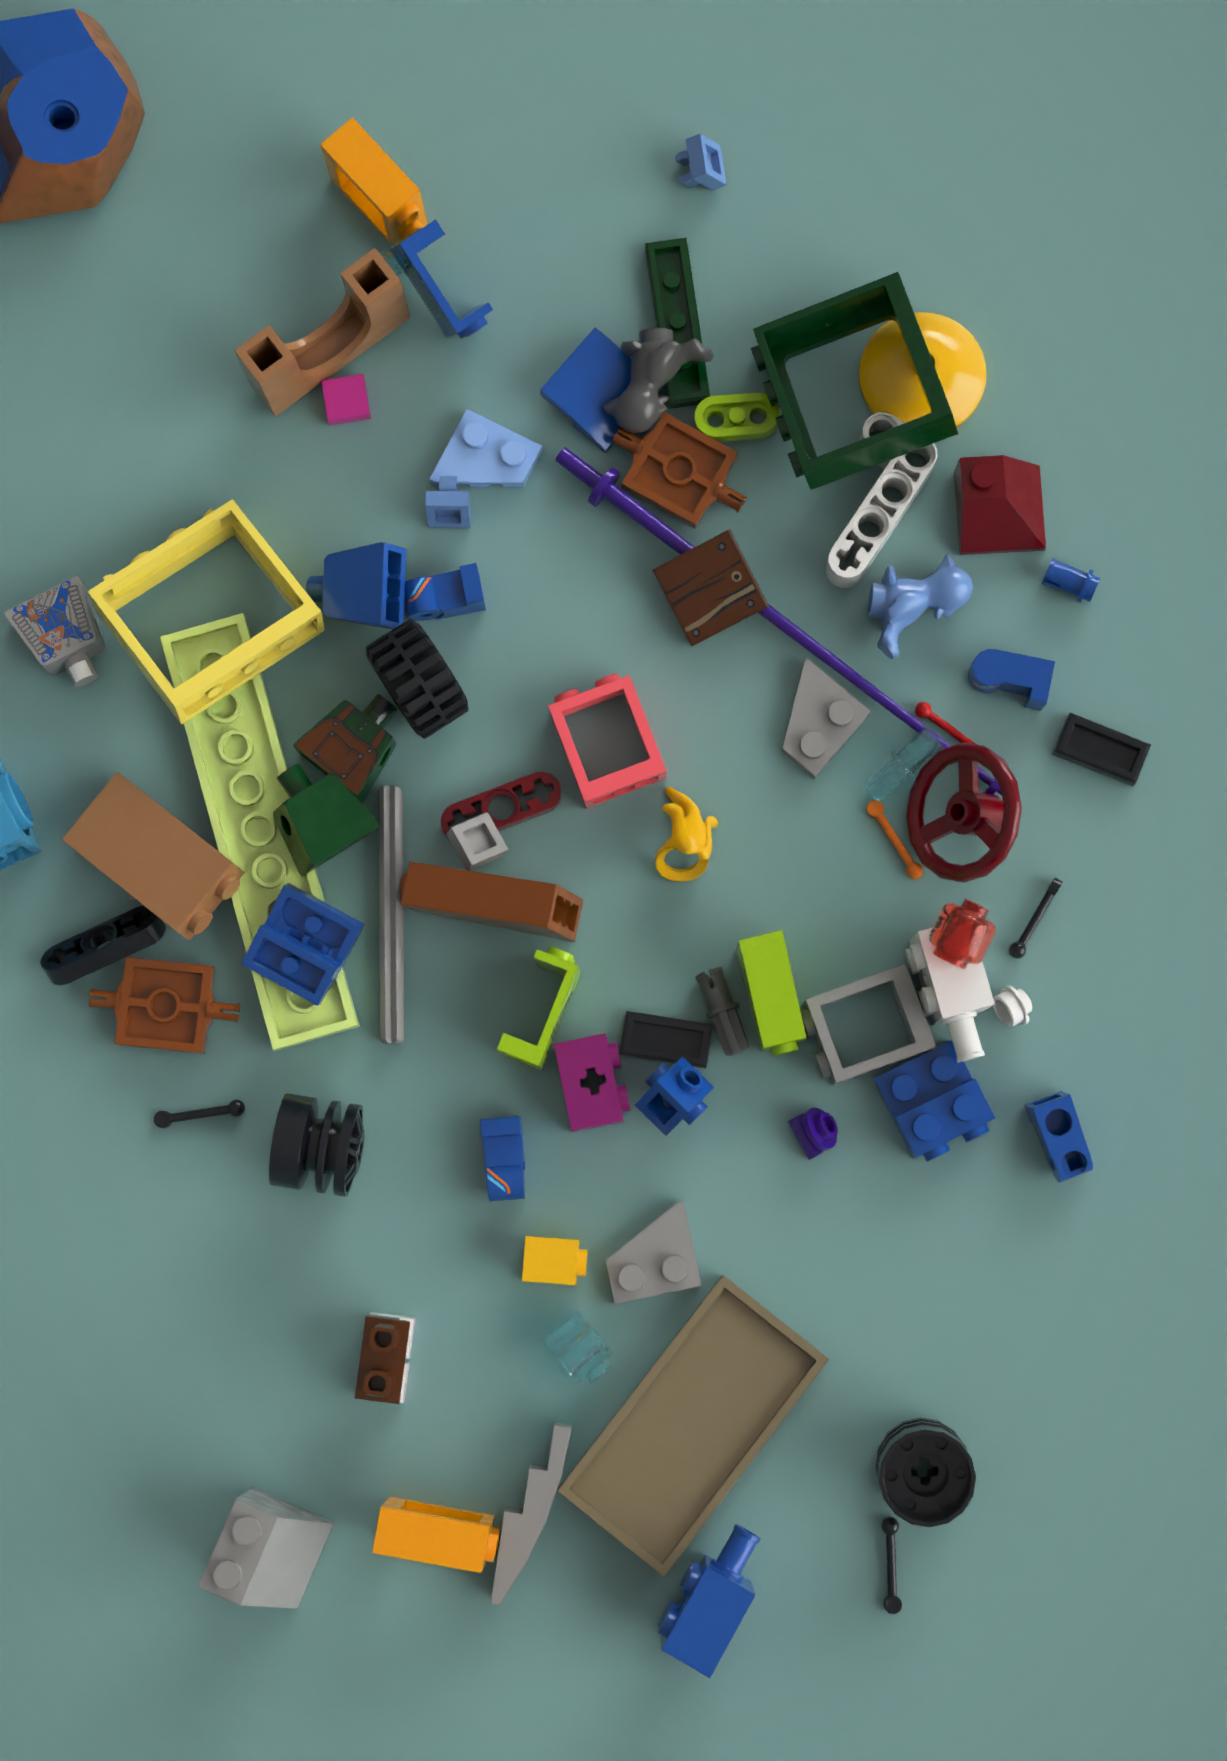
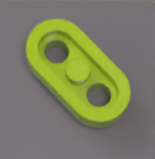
[694,392,780,442]

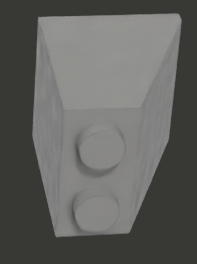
[198,1487,334,1609]

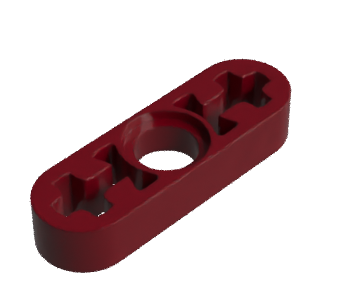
[441,772,562,839]

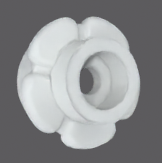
[993,985,1032,1028]

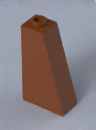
[399,861,583,942]

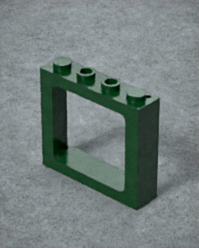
[751,272,958,490]

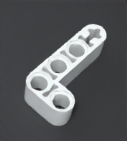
[826,412,937,588]

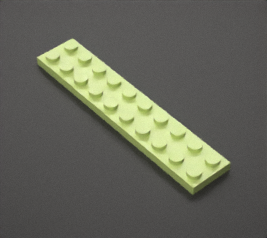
[160,613,360,1051]

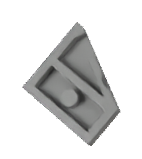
[782,659,871,779]
[605,1201,702,1304]

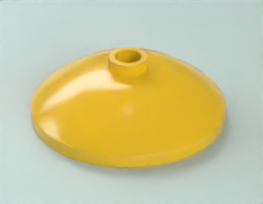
[859,312,986,427]

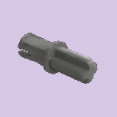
[695,967,749,1056]

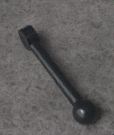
[1009,877,1063,959]
[154,1099,245,1128]
[881,1517,902,1614]

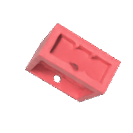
[548,674,667,809]

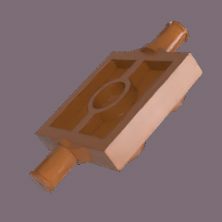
[612,412,747,529]
[89,957,240,1054]

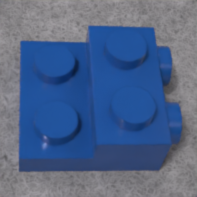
[873,1040,995,1162]

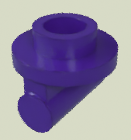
[788,1107,838,1160]

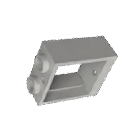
[801,964,936,1085]

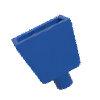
[306,542,406,630]

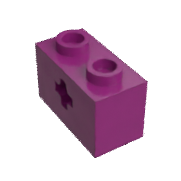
[554,1033,631,1133]

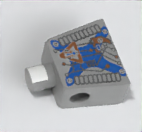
[4,575,106,687]

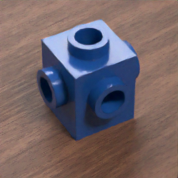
[635,1056,714,1136]

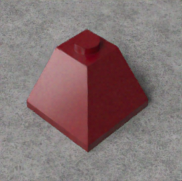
[954,455,1046,555]

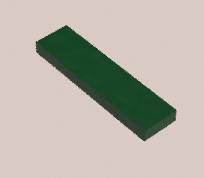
[645,238,710,409]

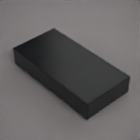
[1052,713,1151,787]
[620,1011,713,1069]

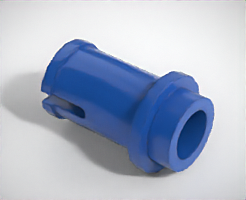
[1042,558,1100,603]

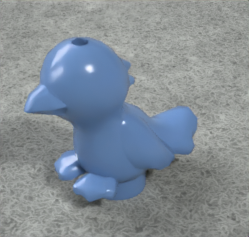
[868,554,973,659]

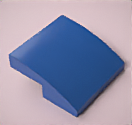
[540,327,660,453]
[241,883,365,1006]

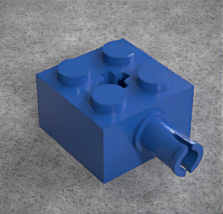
[657,1524,760,1678]

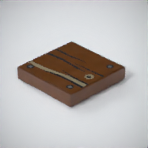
[652,529,769,647]

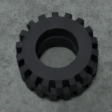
[366,619,469,739]

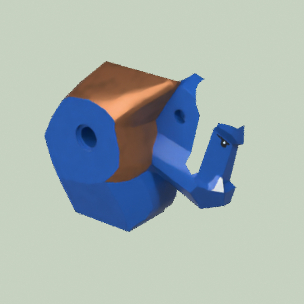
[0,8,145,223]

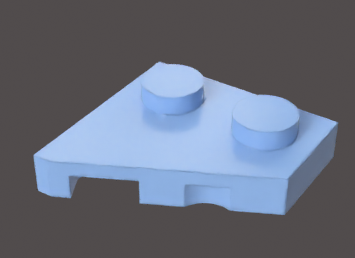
[429,409,543,488]

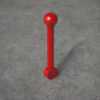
[915,702,977,745]

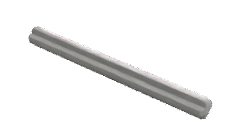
[378,785,405,1044]

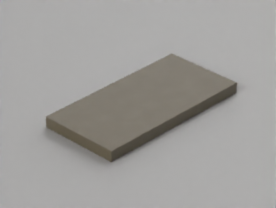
[557,1275,829,1577]

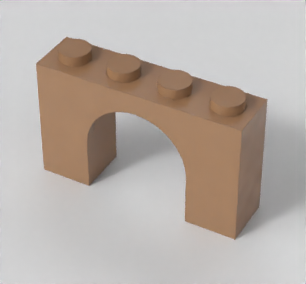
[234,248,411,417]

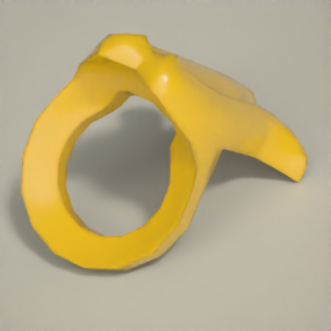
[655,787,718,882]

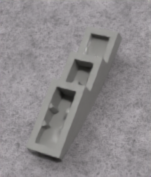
[490,1422,573,1605]

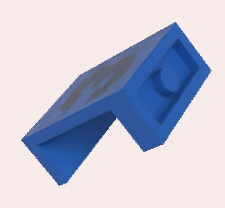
[390,219,493,338]

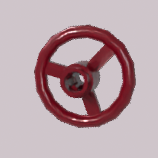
[906,743,1022,883]

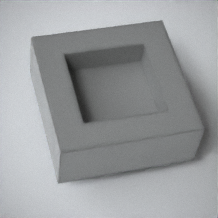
[446,812,509,871]

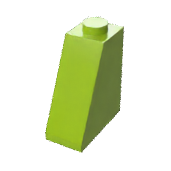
[736,930,806,1056]

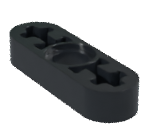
[40,905,166,985]

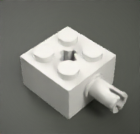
[905,918,995,1063]

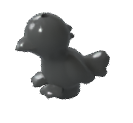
[602,328,714,433]

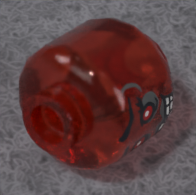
[929,898,997,969]

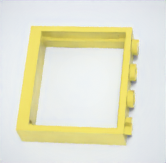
[87,499,325,725]

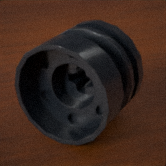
[269,1093,365,1197]
[875,1418,976,1527]

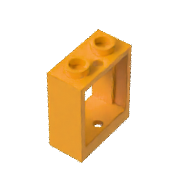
[320,117,428,247]
[372,1496,501,1573]

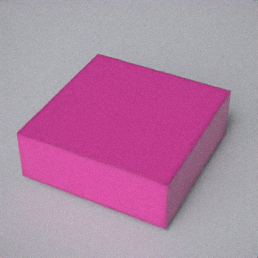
[321,374,371,425]

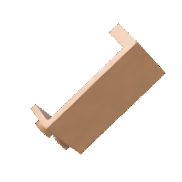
[62,772,245,941]

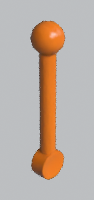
[866,800,923,879]

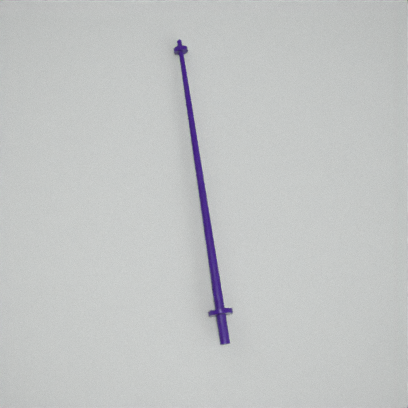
[555,447,1002,795]

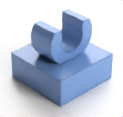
[675,134,727,190]
[425,476,471,528]

